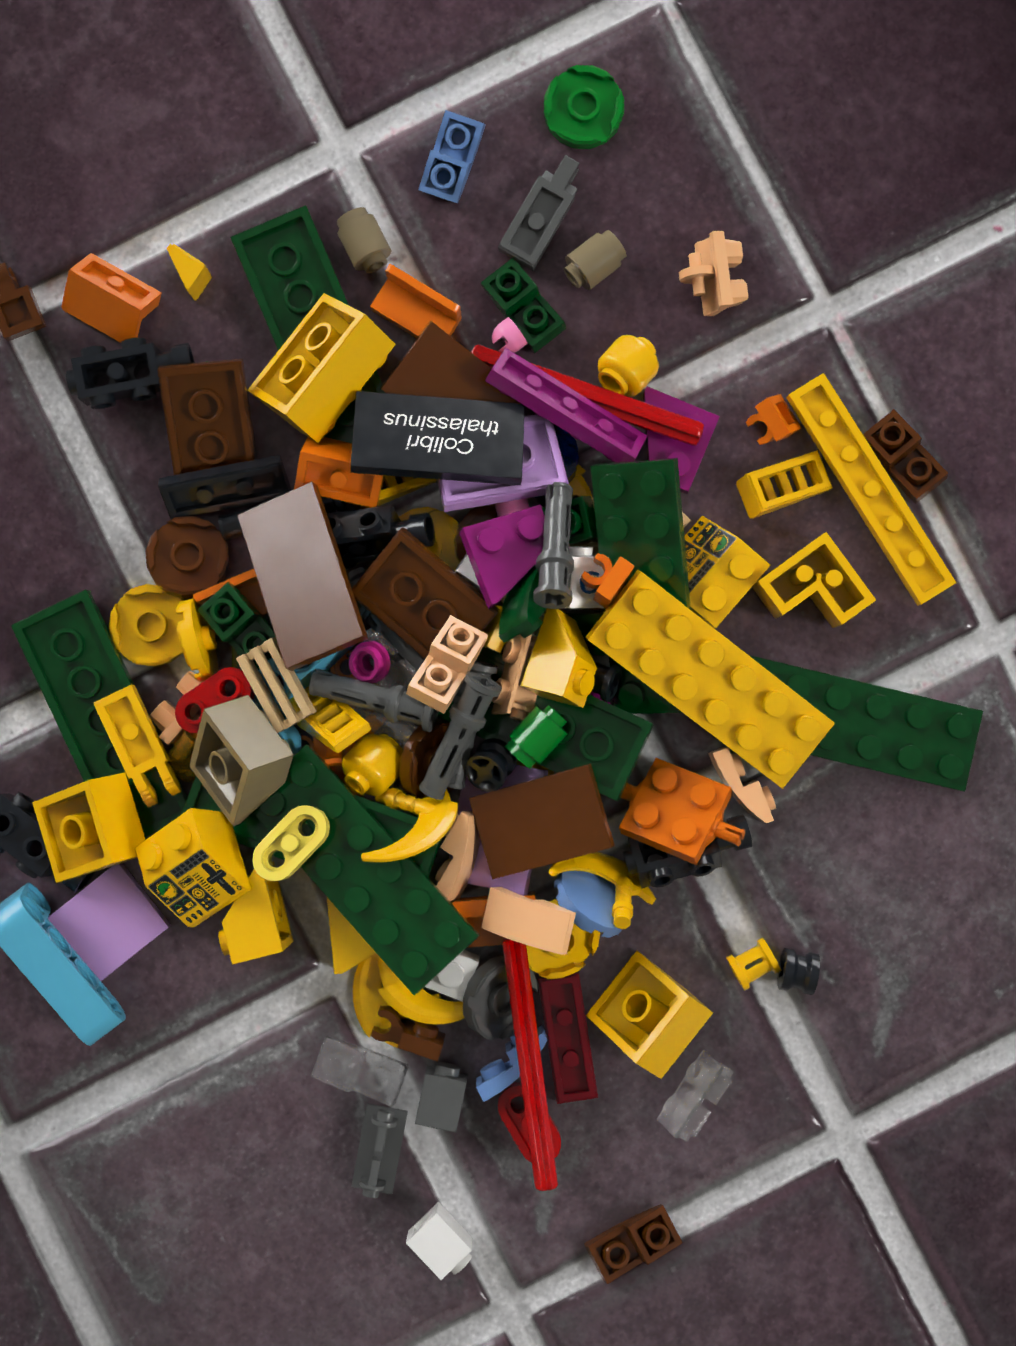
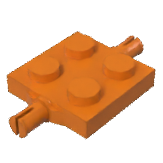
[619,758,745,865]

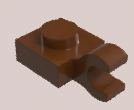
[0,262,47,341]
[371,1006,446,1061]

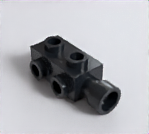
[66,338,195,409]
[327,505,435,569]
[0,792,95,893]
[623,815,752,889]

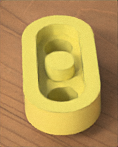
[252,805,330,881]

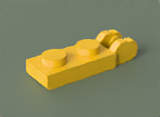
[94,684,182,807]

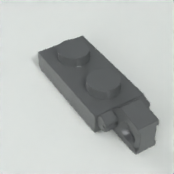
[498,155,580,271]

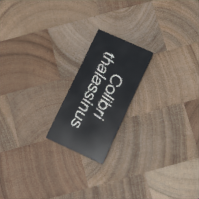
[351,391,525,485]

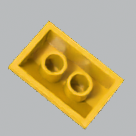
[247,293,396,443]

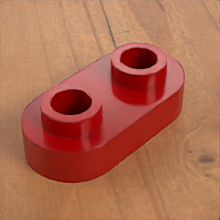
[175,667,255,734]
[498,1082,561,1163]

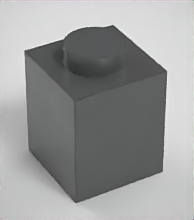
[415,1062,468,1133]

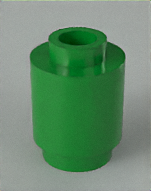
[505,705,568,769]

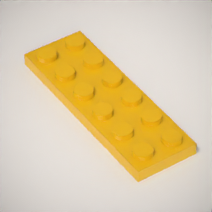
[585,569,835,789]

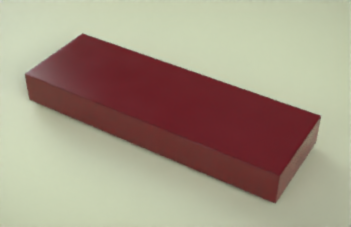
[538,972,598,1104]

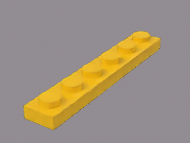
[786,373,956,606]

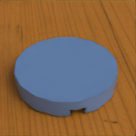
[554,871,623,938]

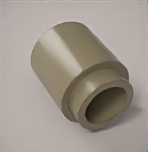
[337,207,392,273]
[564,230,627,290]

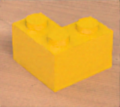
[752,532,876,628]

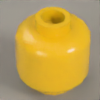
[598,335,659,397]
[342,734,403,796]

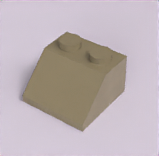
[189,695,294,826]

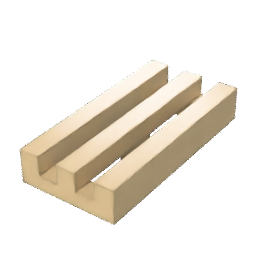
[236,637,317,733]

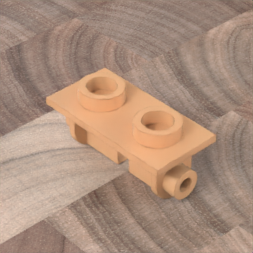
[491,634,537,721]

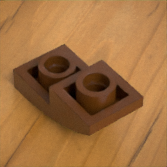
[863,409,948,504]
[584,1204,683,1284]

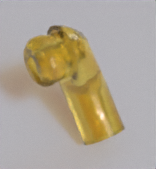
[168,731,197,782]

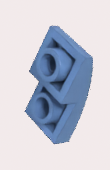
[418,110,486,204]
[476,1025,547,1102]

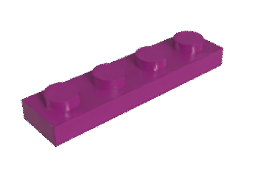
[485,348,647,463]

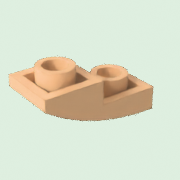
[406,615,488,714]
[708,747,776,823]
[435,811,480,901]
[481,887,576,955]

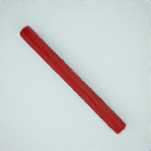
[471,345,704,446]
[502,938,558,1191]

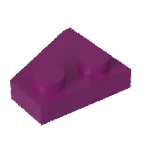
[643,386,720,494]
[459,505,545,609]

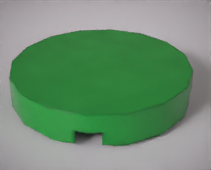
[544,65,624,149]

